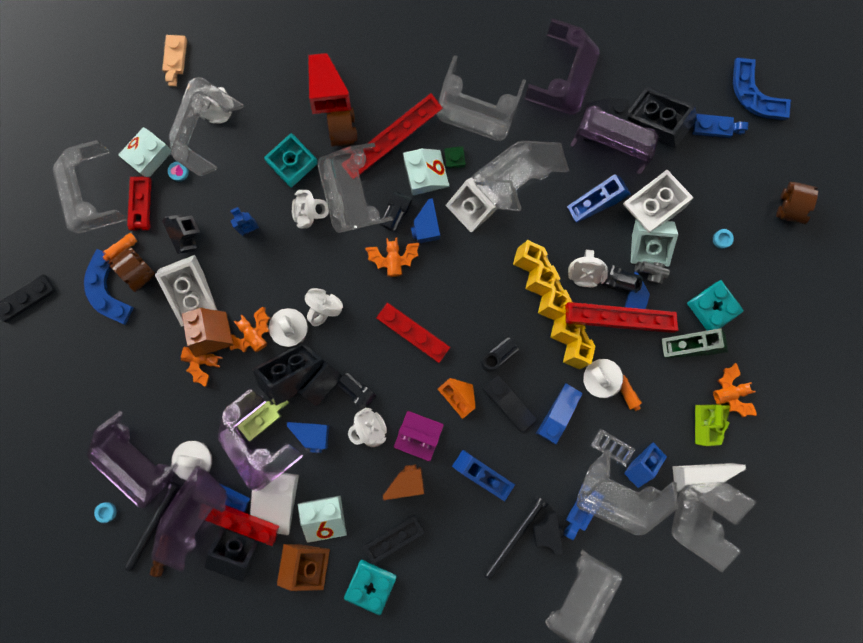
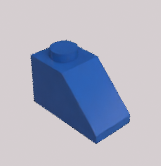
[411,198,440,244]
[287,422,329,453]
[624,442,667,488]

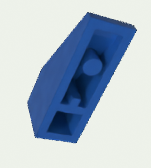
[567,174,631,222]
[536,383,583,444]
[452,450,515,502]

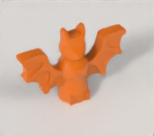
[365,237,420,277]
[230,307,270,352]
[181,347,223,387]
[713,363,757,418]

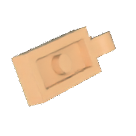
[162,35,187,86]

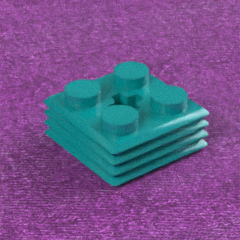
[264,133,318,187]
[687,280,744,331]
[344,560,397,615]

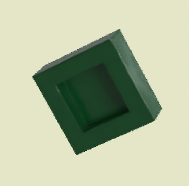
[444,146,465,169]

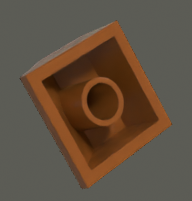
[182,308,233,357]
[383,464,424,500]
[277,544,330,591]

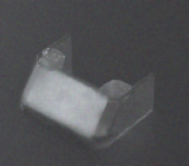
[437,55,526,140]
[169,77,244,176]
[53,140,127,233]
[472,141,569,211]
[318,143,393,233]
[576,450,677,535]
[671,482,755,572]
[545,550,622,643]

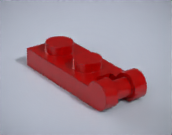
[127,177,151,231]

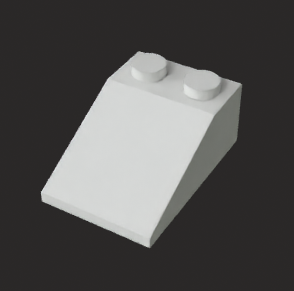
[623,170,693,233]
[155,255,217,327]
[673,463,746,497]
[250,469,299,535]

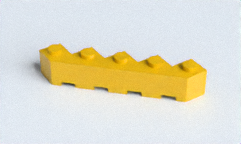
[513,240,595,369]

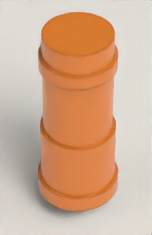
[102,233,137,262]
[620,375,642,411]

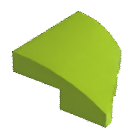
[695,404,730,446]

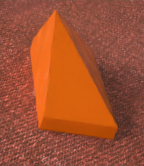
[438,378,476,419]

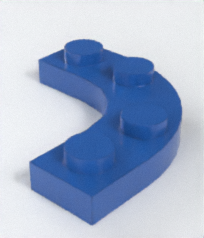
[733,58,791,120]
[84,249,134,325]

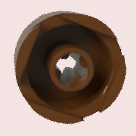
[326,107,357,147]
[776,181,818,225]
[108,246,155,292]

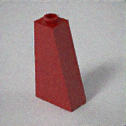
[308,53,351,114]

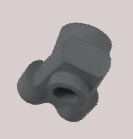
[635,261,670,284]

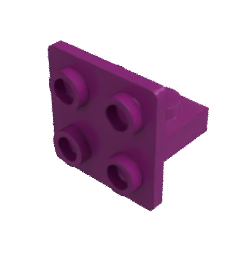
[394,411,444,461]

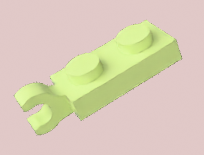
[237,400,289,442]

